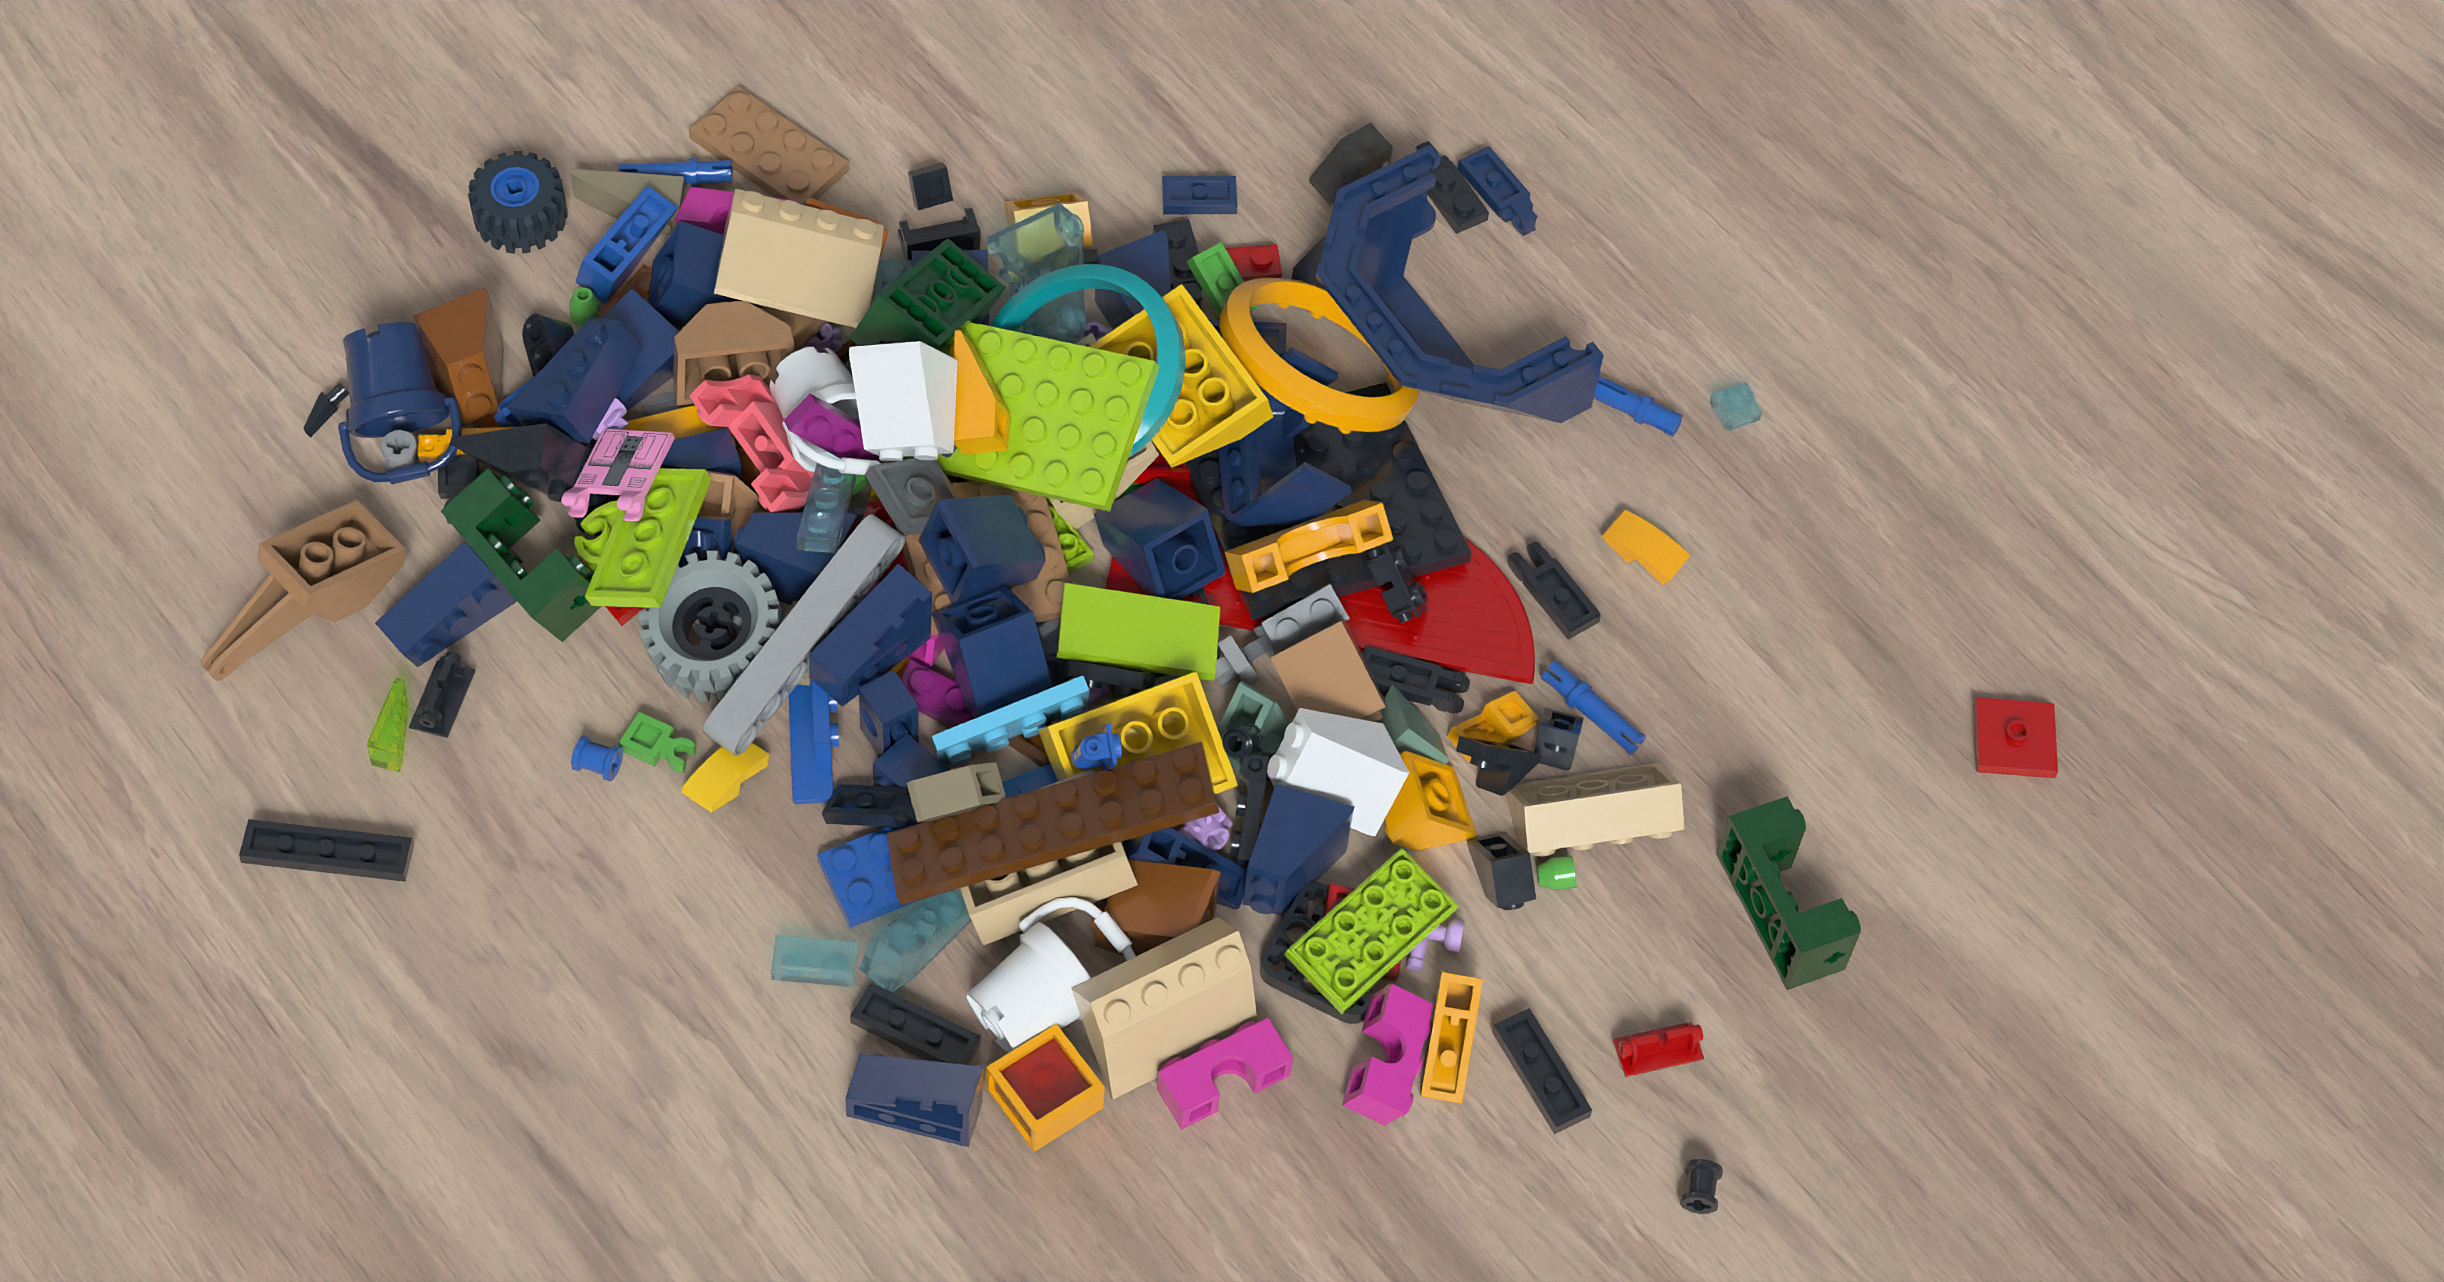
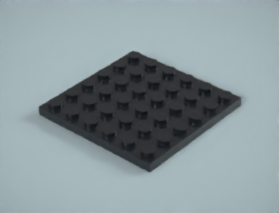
[1185,382,1472,620]

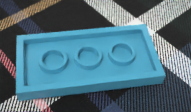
[931,676,1089,768]

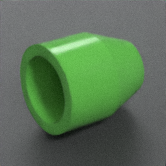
[569,287,601,327]
[1537,856,1577,890]

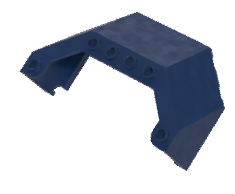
[1316,144,1604,423]

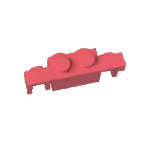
[689,374,842,513]

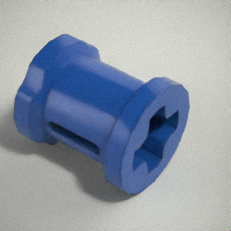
[571,735,623,781]

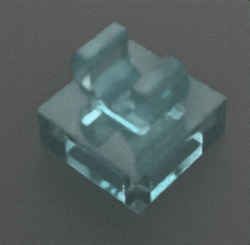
[1709,383,1762,432]

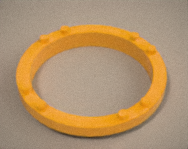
[1219,278,1419,434]

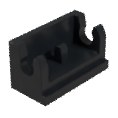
[898,208,980,268]

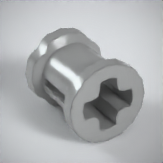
[381,430,420,473]

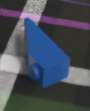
[575,186,678,304]

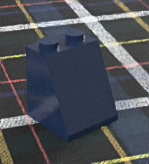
[648,221,763,326]
[1094,230,1171,330]
[601,289,679,411]
[1094,478,1226,600]
[919,495,1046,605]
[733,513,857,605]
[932,585,1053,718]
[1243,784,1355,916]

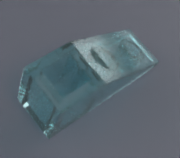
[859,890,972,993]

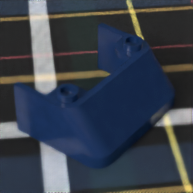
[1218,347,1351,526]

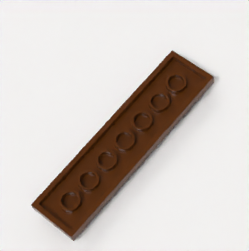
[887,742,1220,905]

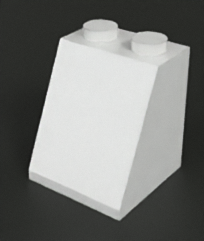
[849,341,958,463]
[1267,708,1409,836]

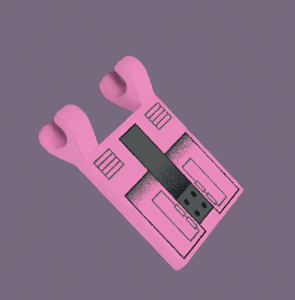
[561,429,675,522]

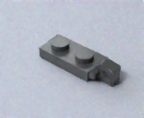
[1241,584,1350,662]

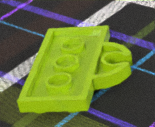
[574,468,712,608]

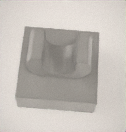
[1215,635,1260,687]

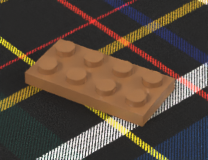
[689,86,849,205]

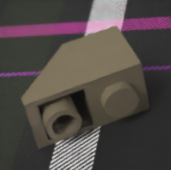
[907,762,1006,822]

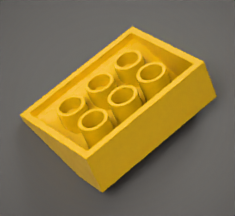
[1089,284,1273,468]
[1038,672,1238,794]

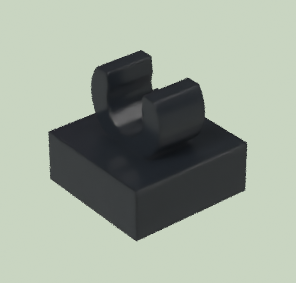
[908,162,953,211]

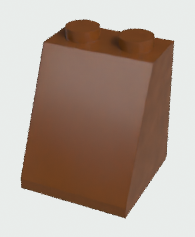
[413,287,504,424]
[1091,859,1221,956]

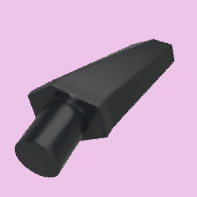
[303,382,349,438]

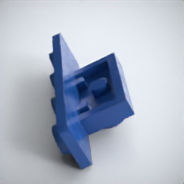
[788,679,839,804]

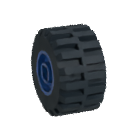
[468,151,568,254]

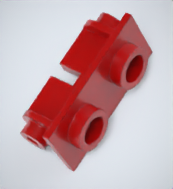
[1612,1022,1704,1077]

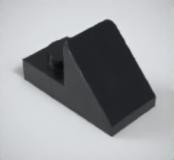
[1534,708,1584,771]
[1456,736,1542,796]

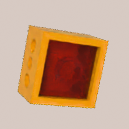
[986,1024,1105,1152]

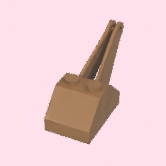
[673,301,828,406]
[201,500,406,680]

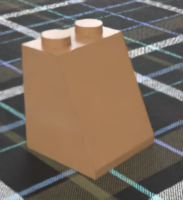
[1270,621,1388,722]

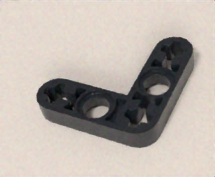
[1260,882,1371,1024]

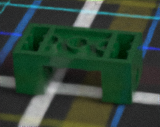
[849,238,1006,352]
[441,468,602,642]
[1716,796,1861,990]

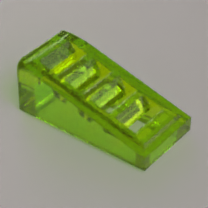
[366,678,409,772]

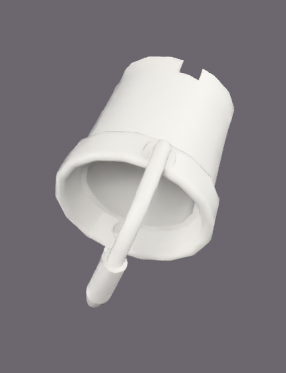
[769,347,885,475]
[966,897,1136,1054]

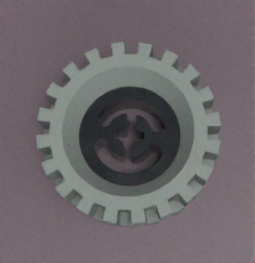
[638,551,784,703]

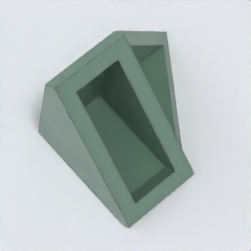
[1217,682,1290,771]
[1376,684,1448,764]

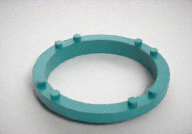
[990,264,1185,457]

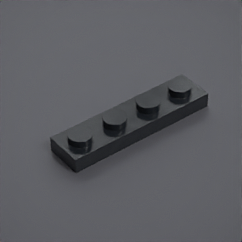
[239,819,414,882]

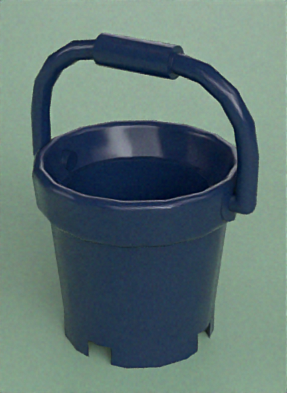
[338,322,462,485]

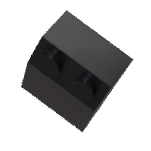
[450,423,592,502]

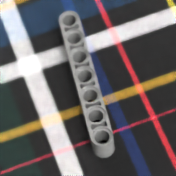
[703,514,905,756]

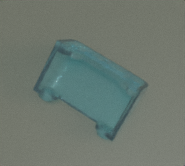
[987,203,1087,344]

